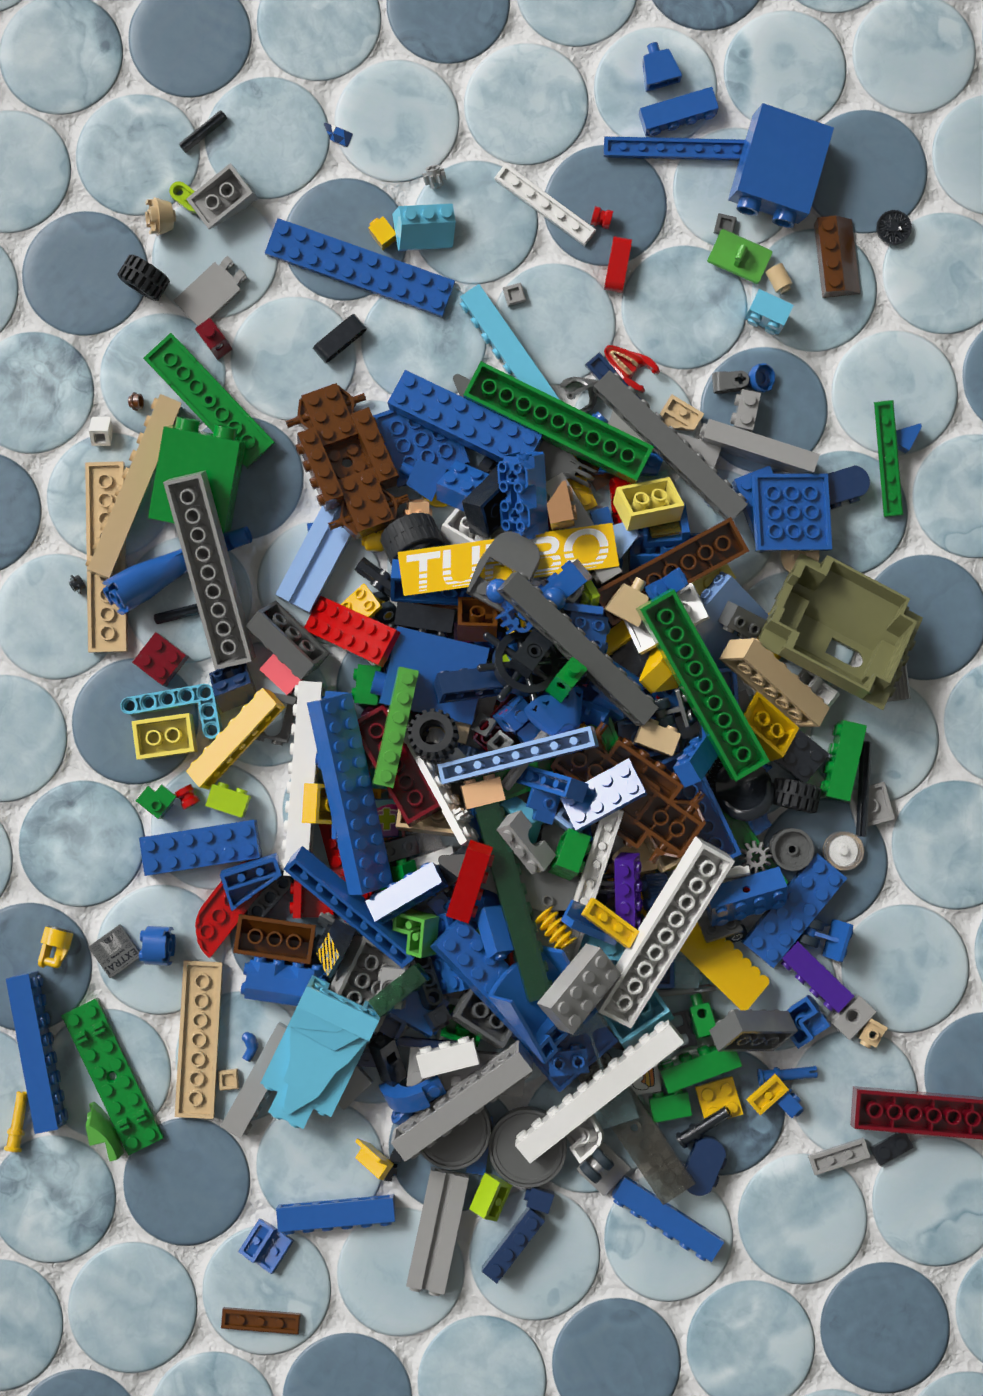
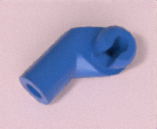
[242,1032,258,1062]

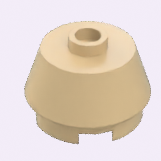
[145,197,176,236]

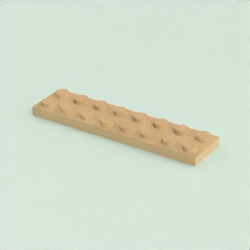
[175,960,223,1119]

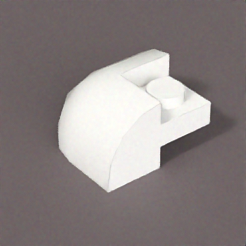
[566,1114,604,1164]

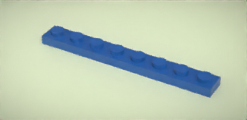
[604,136,745,160]

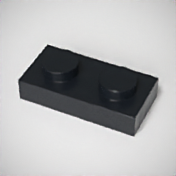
[869,1132,914,1166]

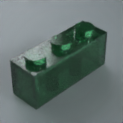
[368,963,431,1017]

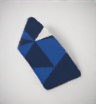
[324,123,353,147]

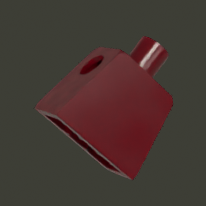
[195,318,233,360]

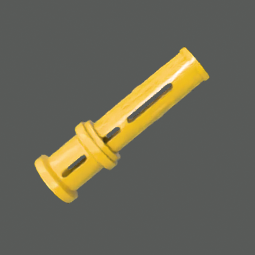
[4,1091,28,1152]

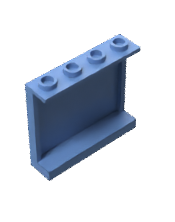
[695,571,768,668]

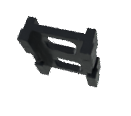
[672,1010,697,1052]

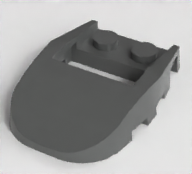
[466,532,541,612]

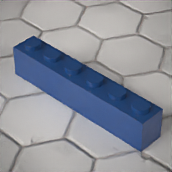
[612,1175,724,1262]
[276,1194,396,1235]

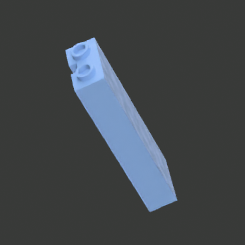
[275,506,352,614]

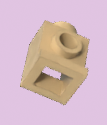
[856,1018,888,1049]

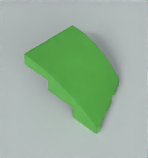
[85,1102,124,1162]

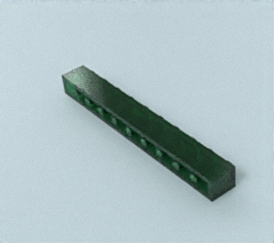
[474,802,553,1003]

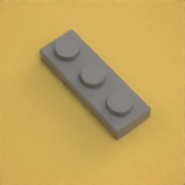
[808,1137,870,1175]

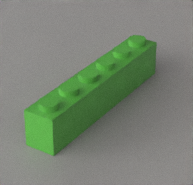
[373,667,419,788]

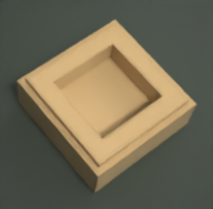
[218,1068,239,1091]

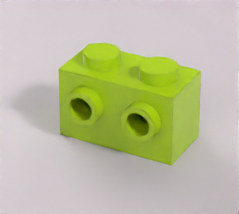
[205,782,251,818]
[469,1173,513,1222]

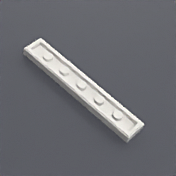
[494,163,596,247]

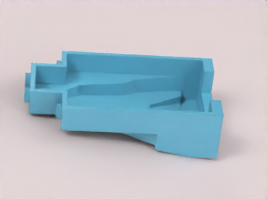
[260,975,383,1129]

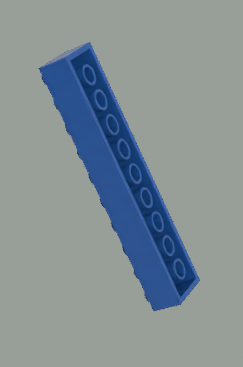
[307,693,393,895]

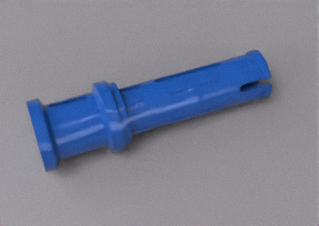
[757,1066,818,1086]

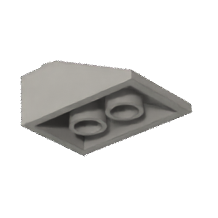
[186,163,258,230]

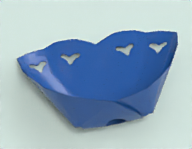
[524,687,583,736]

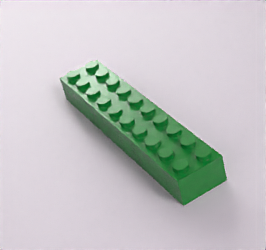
[463,361,654,484]
[636,589,770,781]

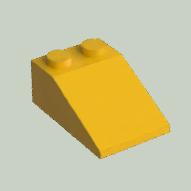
[744,692,799,761]

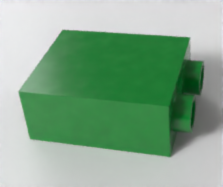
[148,417,247,534]

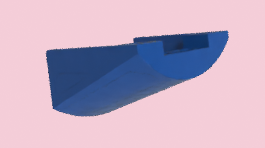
[488,945,598,1064]

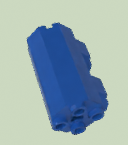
[497,451,549,539]
[241,956,328,1006]

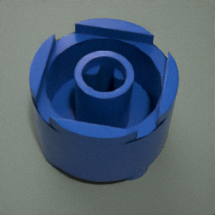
[139,926,176,966]

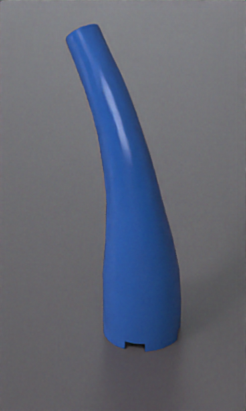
[102,526,252,615]

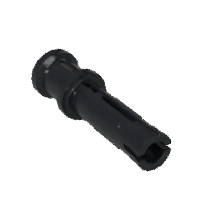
[675,1105,732,1149]

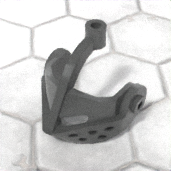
[560,377,599,414]

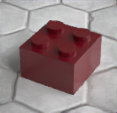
[132,632,189,687]

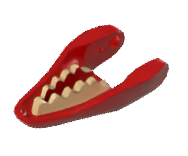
[604,345,660,393]

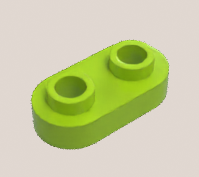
[169,181,196,213]

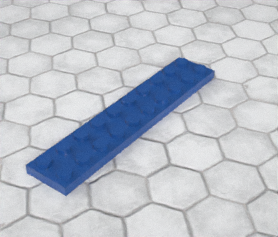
[265,218,455,317]

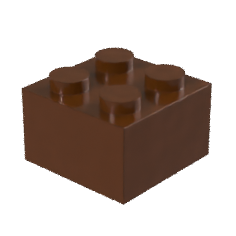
[457,597,497,642]

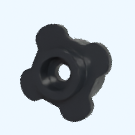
[69,575,86,594]

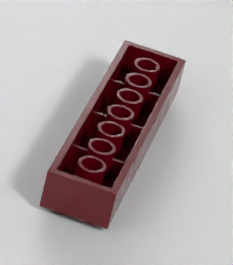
[850,1086,983,1140]

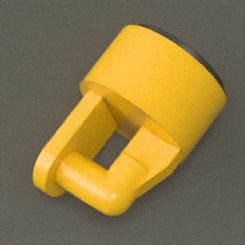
[38,925,73,968]

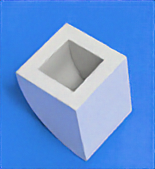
[89,417,112,446]

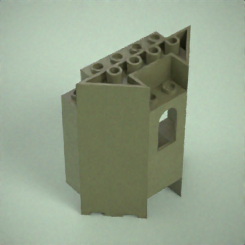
[758,553,923,710]

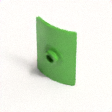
[707,229,773,284]

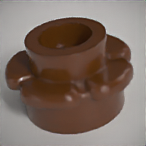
[128,392,144,411]

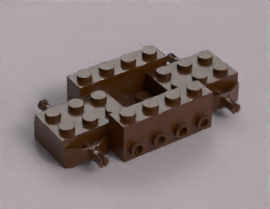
[285,383,409,540]
[551,721,706,864]

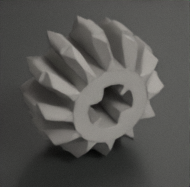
[738,841,772,873]

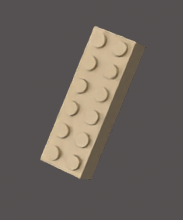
[719,638,830,727]

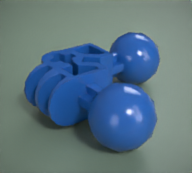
[486,579,566,634]

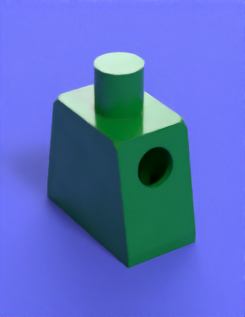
[545,657,588,703]
[689,993,715,1039]

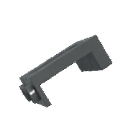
[255,689,297,746]

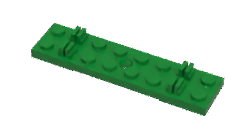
[143,333,275,469]
[61,998,164,1156]

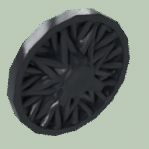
[876,210,912,245]

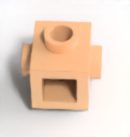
[404,499,432,516]

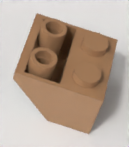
[547,481,578,531]

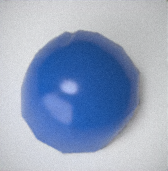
[748,363,776,392]

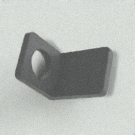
[470,712,497,737]

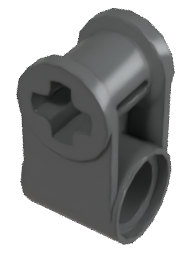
[712,371,749,394]

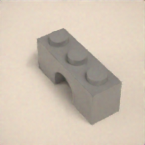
[496,810,556,874]

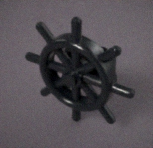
[477,617,569,712]

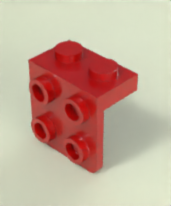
[290,879,334,918]

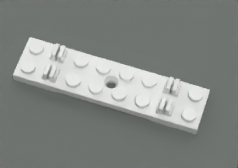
[387,710,479,847]

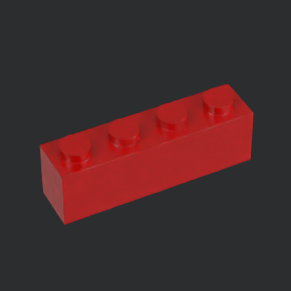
[446,840,494,923]

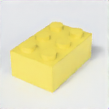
[613,477,684,531]
[132,713,198,760]

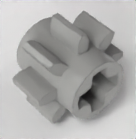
[422,165,447,189]

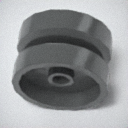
[768,828,814,871]

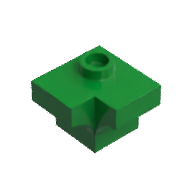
[136,784,177,819]

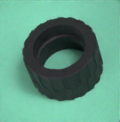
[380,512,445,566]

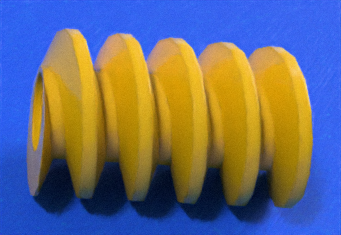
[535,906,577,950]

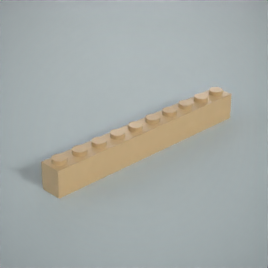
[85,394,182,579]

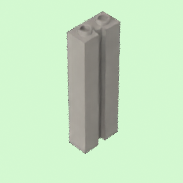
[698,419,820,474]
[406,1166,469,1296]

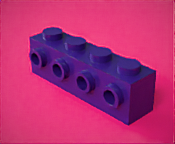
[614,852,643,930]
[781,941,854,1013]

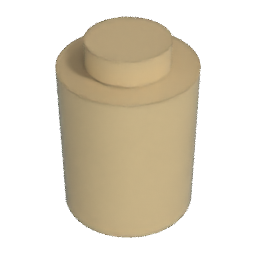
[765,263,793,294]

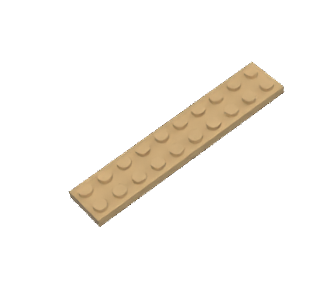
[85,461,128,653]

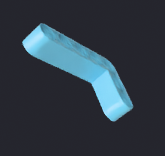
[120,684,223,739]

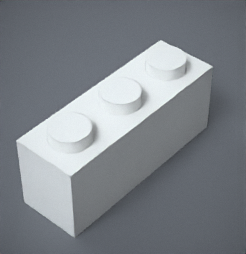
[416,1036,480,1079]

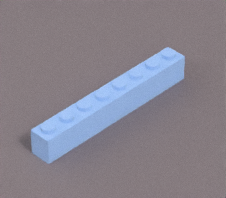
[437,726,599,784]

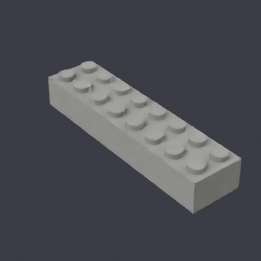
[391,1040,533,1162]

